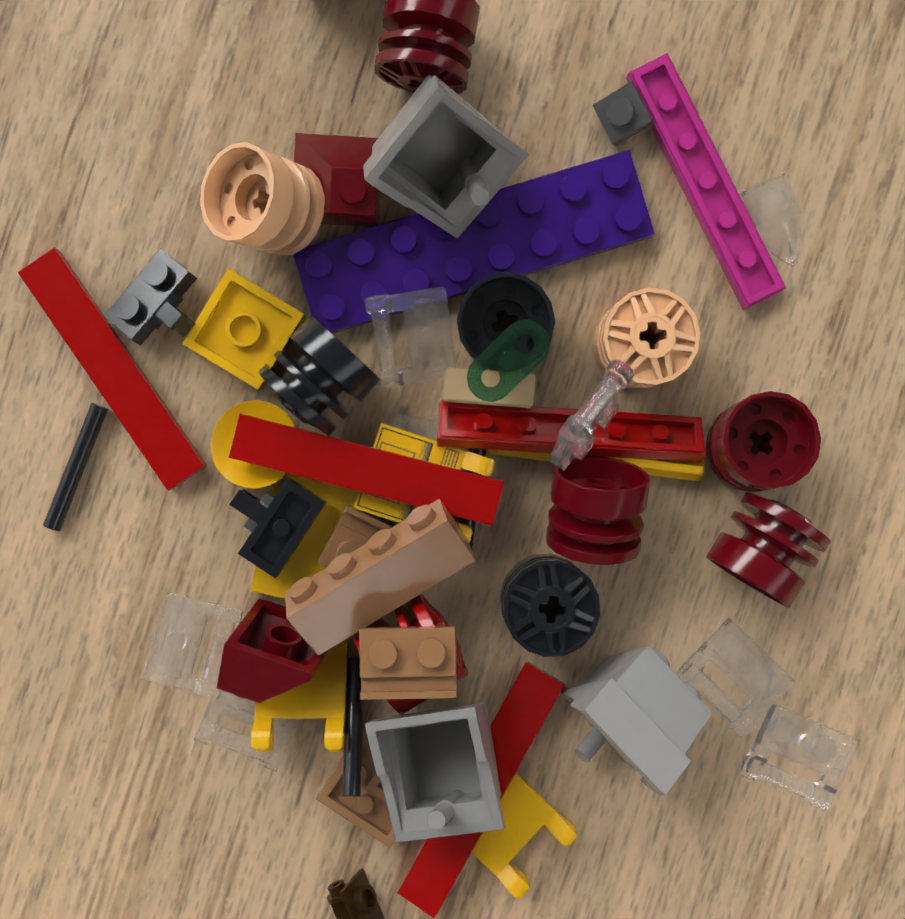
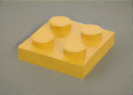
[182,268,306,391]

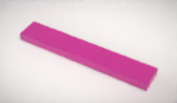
[626,53,786,310]

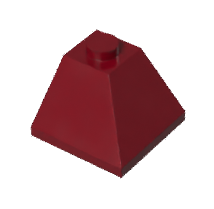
[294,133,381,227]
[216,598,329,703]

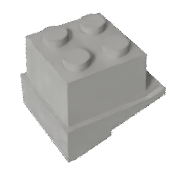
[363,74,529,239]
[561,645,712,796]
[365,702,506,842]

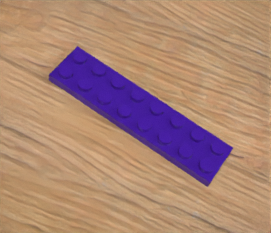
[293,150,655,334]

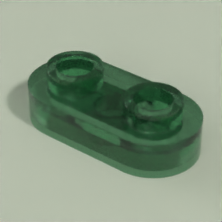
[467,320,549,402]

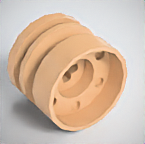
[200,142,325,256]
[593,287,701,390]

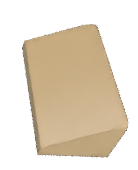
[443,367,536,408]

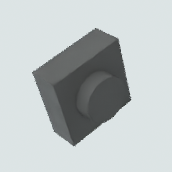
[593,81,654,146]

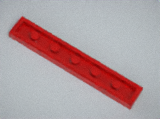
[18,248,207,491]
[437,400,706,463]
[229,414,504,526]
[397,661,565,918]

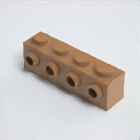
[285,498,476,656]

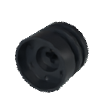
[457,272,555,371]
[258,315,381,436]
[500,553,600,657]

